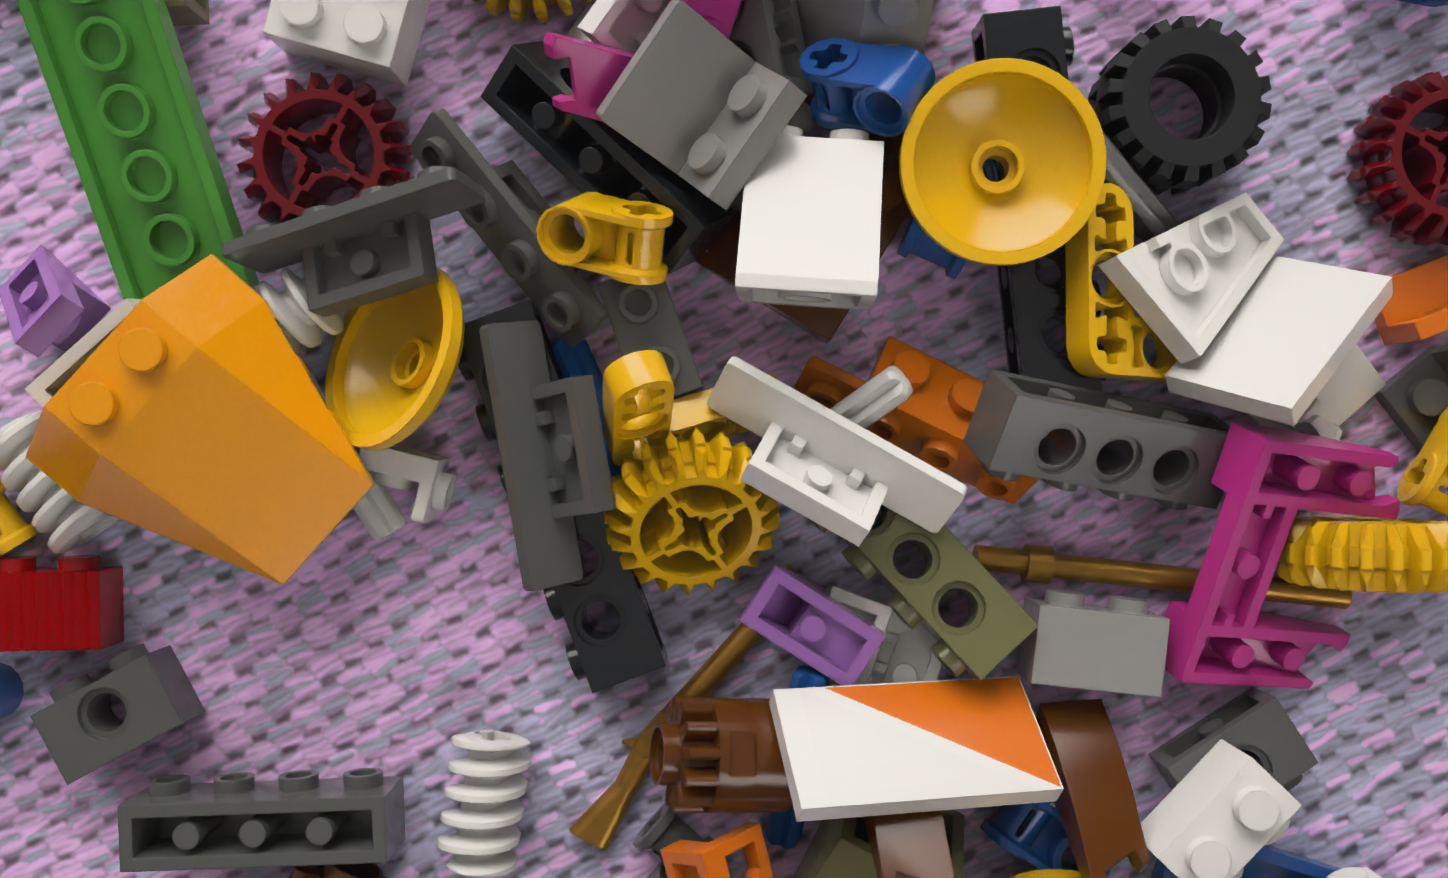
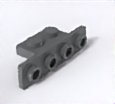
[410,108,608,348]
[222,166,486,317]
[479,320,616,591]

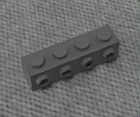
[118,768,405,872]

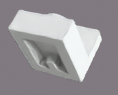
[359,444,456,523]

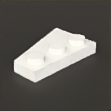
[1098,192,1284,364]

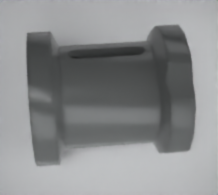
[633,803,714,864]

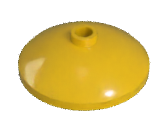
[899,58,1107,266]
[325,267,465,451]

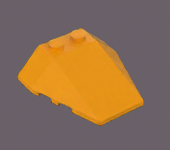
[25,254,376,585]

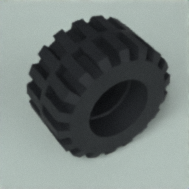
[1088,16,1272,195]

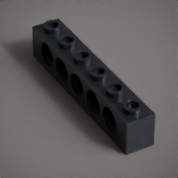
[972,6,1106,391]
[458,300,668,693]

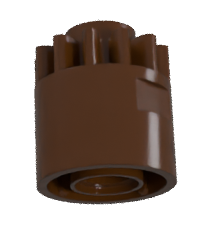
[649,696,792,813]

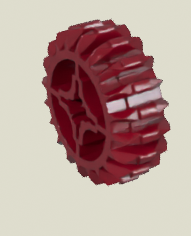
[1346,71,1448,246]
[236,72,415,224]

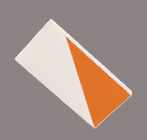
[769,676,1064,822]

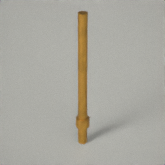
[972,544,1352,609]

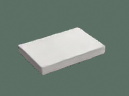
[1165,255,1393,426]

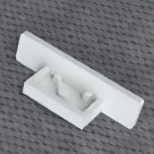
[707,356,967,547]

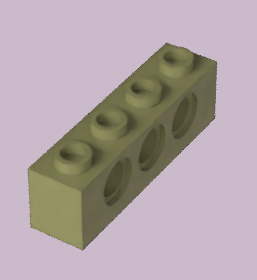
[809,504,1039,680]

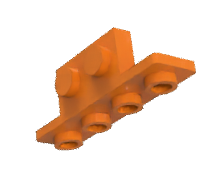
[793,336,1039,504]

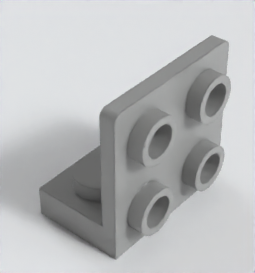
[596,0,807,211]

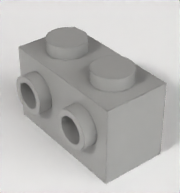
[1016,589,1170,698]

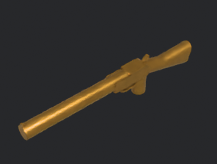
[569,563,800,850]

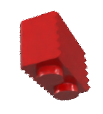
[0,555,124,652]

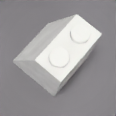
[735,125,884,311]

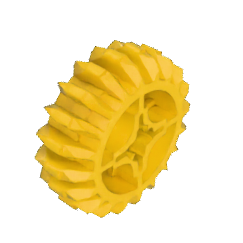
[603,427,780,595]
[1277,516,1448,594]

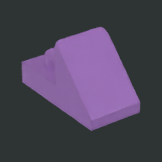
[0,245,111,358]
[739,564,886,686]

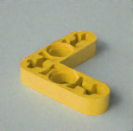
[1065,183,1177,383]
[602,350,778,466]

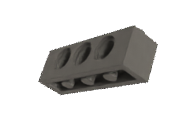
[963,369,1230,510]

